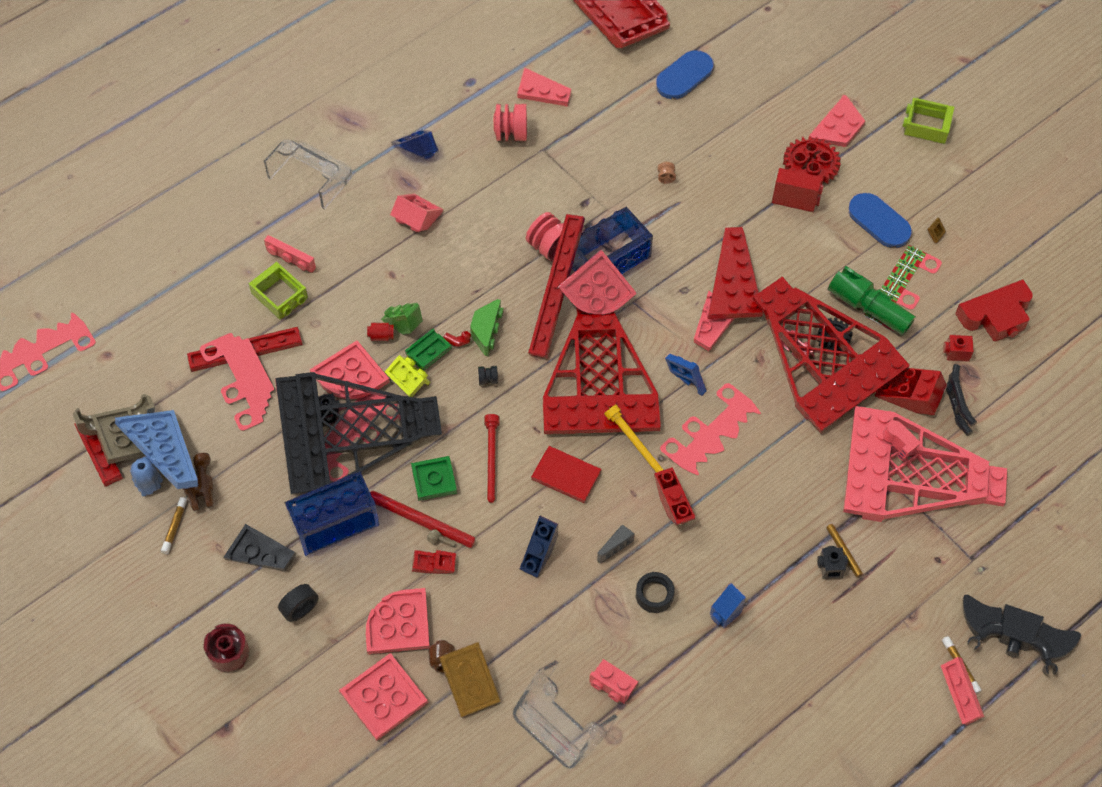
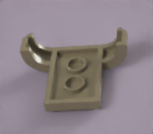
[73,394,155,464]

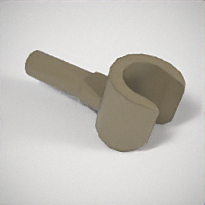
[427,530,456,547]

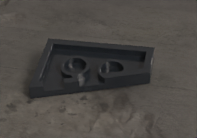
[223,524,297,571]

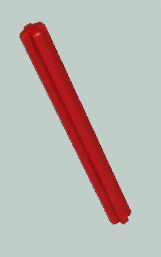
[368,490,475,548]

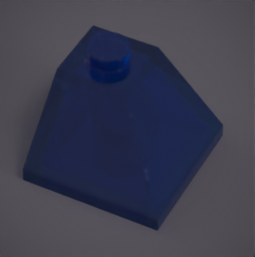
[391,129,438,159]

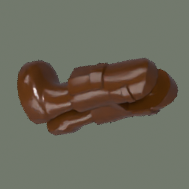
[183,453,214,511]

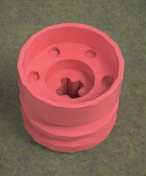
[494,104,527,141]
[526,212,564,261]

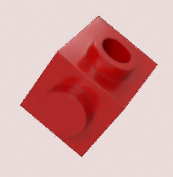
[943,335,974,362]

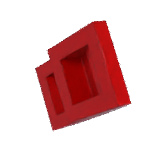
[412,550,456,574]

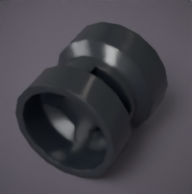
[478,365,498,386]

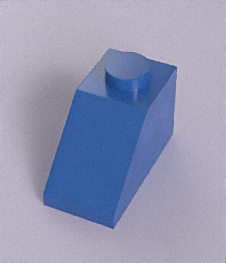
[710,583,746,628]

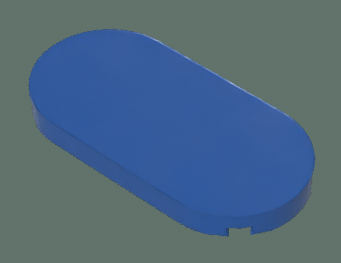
[656,50,713,99]
[849,193,912,248]

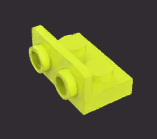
[385,355,431,397]

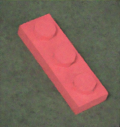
[264,235,316,273]
[941,657,984,725]

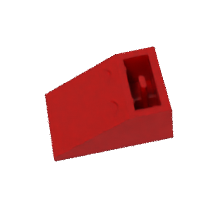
[875,368,947,415]

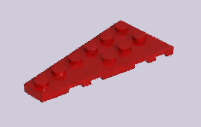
[707,227,763,319]

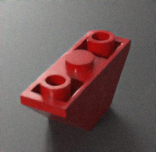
[654,467,696,525]

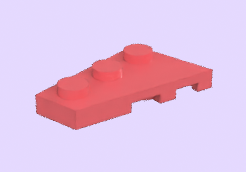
[517,68,571,106]
[693,291,735,351]

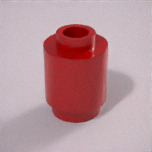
[367,322,394,341]

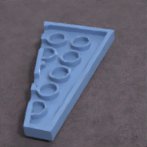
[115,410,198,489]

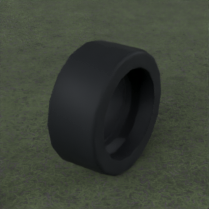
[635,572,675,613]
[278,584,319,622]

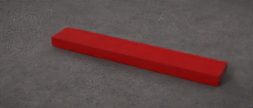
[187,327,302,372]

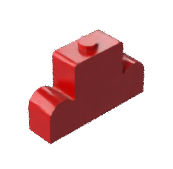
[955,279,1033,342]

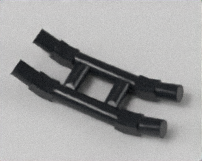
[946,364,977,436]

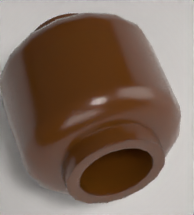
[429,640,456,673]

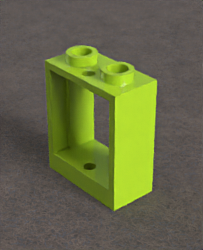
[902,97,954,144]
[248,262,308,320]

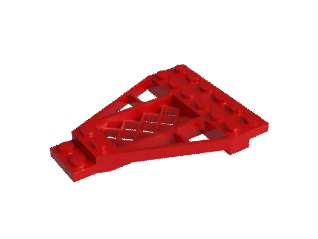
[752,276,910,433]
[543,307,661,434]

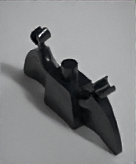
[962,594,1081,675]

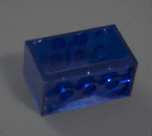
[572,206,653,274]
[284,472,380,556]

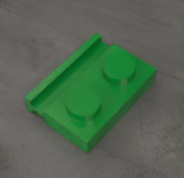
[405,329,452,371]

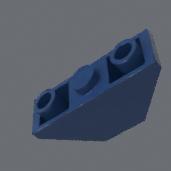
[520,515,558,578]

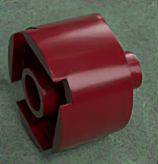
[203,623,249,672]

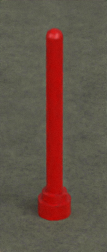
[484,414,500,503]

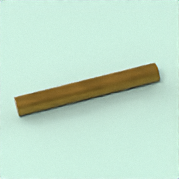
[826,524,863,578]

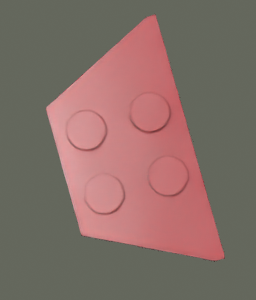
[808,95,865,147]

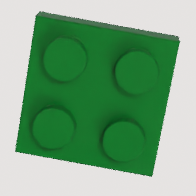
[411,456,457,501]

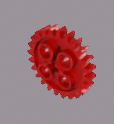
[783,136,841,185]

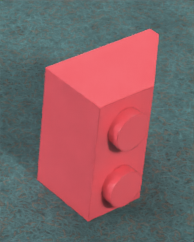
[390,193,443,232]

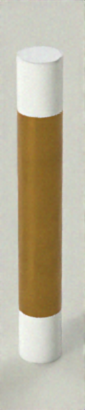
[161,497,188,554]
[942,636,982,694]

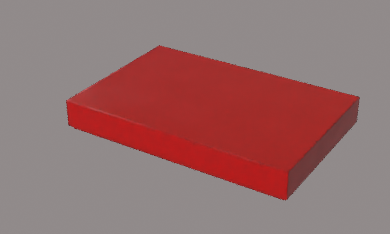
[531,446,601,503]

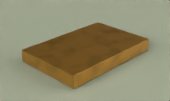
[439,642,501,717]

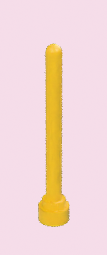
[604,405,664,472]

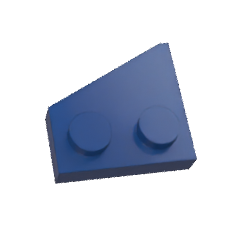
[665,354,707,396]

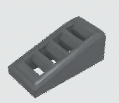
[597,525,635,564]

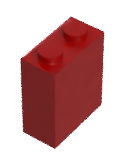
[772,168,824,212]

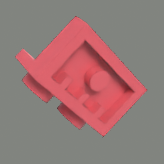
[589,659,638,704]

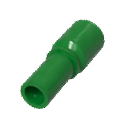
[827,266,916,336]

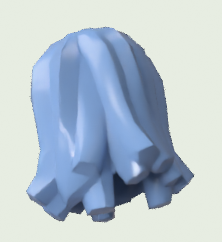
[130,457,163,496]

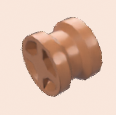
[658,162,676,184]

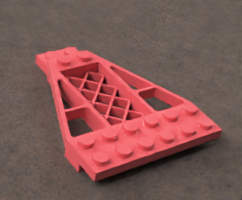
[843,406,1007,522]

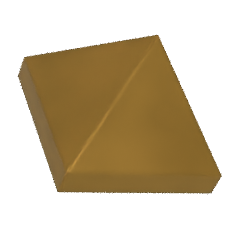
[927,218,946,243]

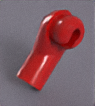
[443,331,471,347]

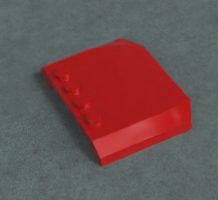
[573,0,670,48]

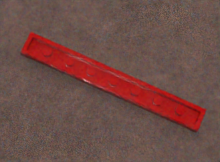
[528,214,585,358]

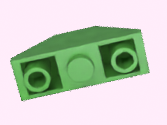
[470,299,504,356]
[381,303,423,335]

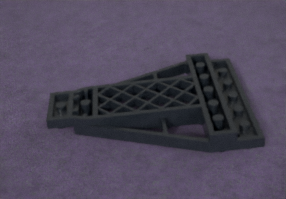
[275,372,442,495]

